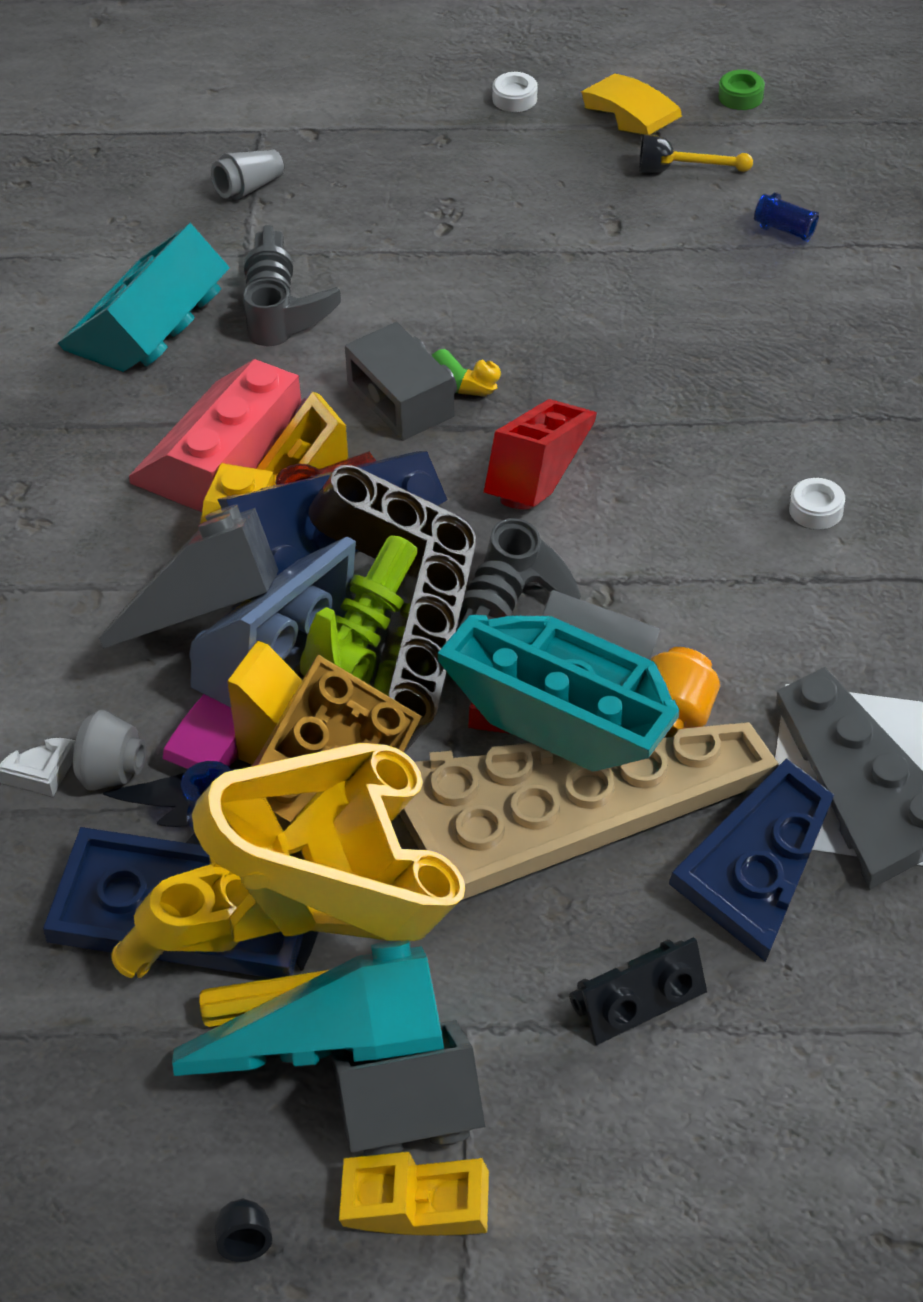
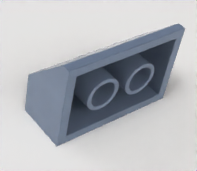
[189,537,356,707]

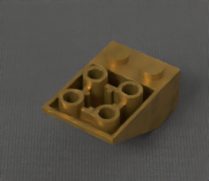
[226,655,422,860]

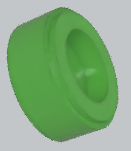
[718,70,765,110]

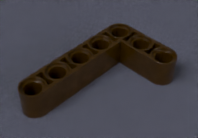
[309,465,476,752]

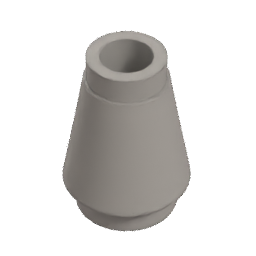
[211,149,284,200]

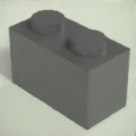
[345,322,457,441]

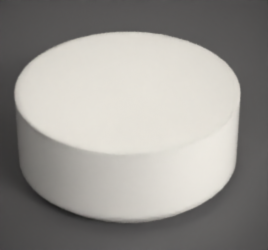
[492,72,537,112]
[789,478,845,529]

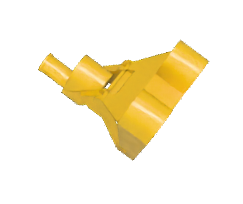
[111,743,465,978]

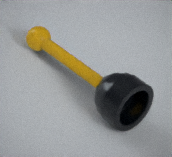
[639,134,753,174]

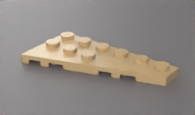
[399,722,779,900]

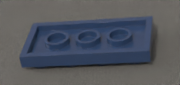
[43,827,304,978]

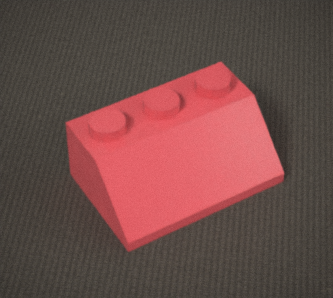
[129,359,301,512]

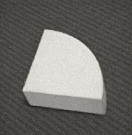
[0,738,75,797]

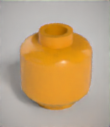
[650,647,720,737]

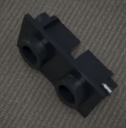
[569,937,707,1045]

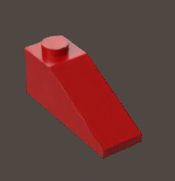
[483,399,597,509]

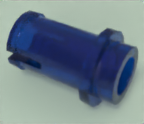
[754,192,819,242]

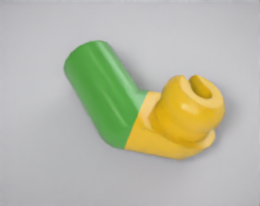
[431,349,501,397]

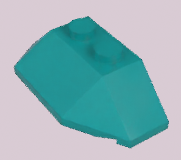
[438,615,679,772]

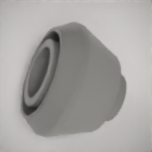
[73,710,146,791]

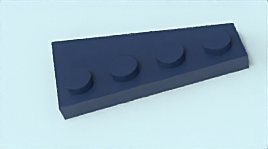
[217,451,448,575]

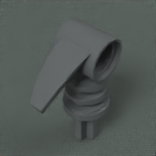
[243,225,341,346]
[459,518,581,627]

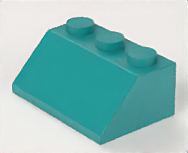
[58,223,230,372]

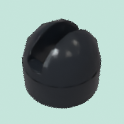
[215,1198,272,1262]

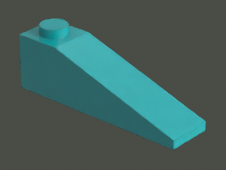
[172,940,444,1076]

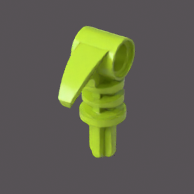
[300,535,417,685]

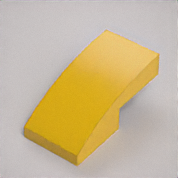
[581,73,682,135]
[339,1151,489,1236]

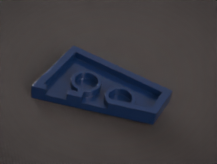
[669,758,834,962]

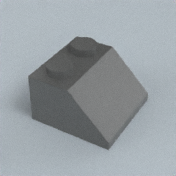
[331,1020,485,1156]

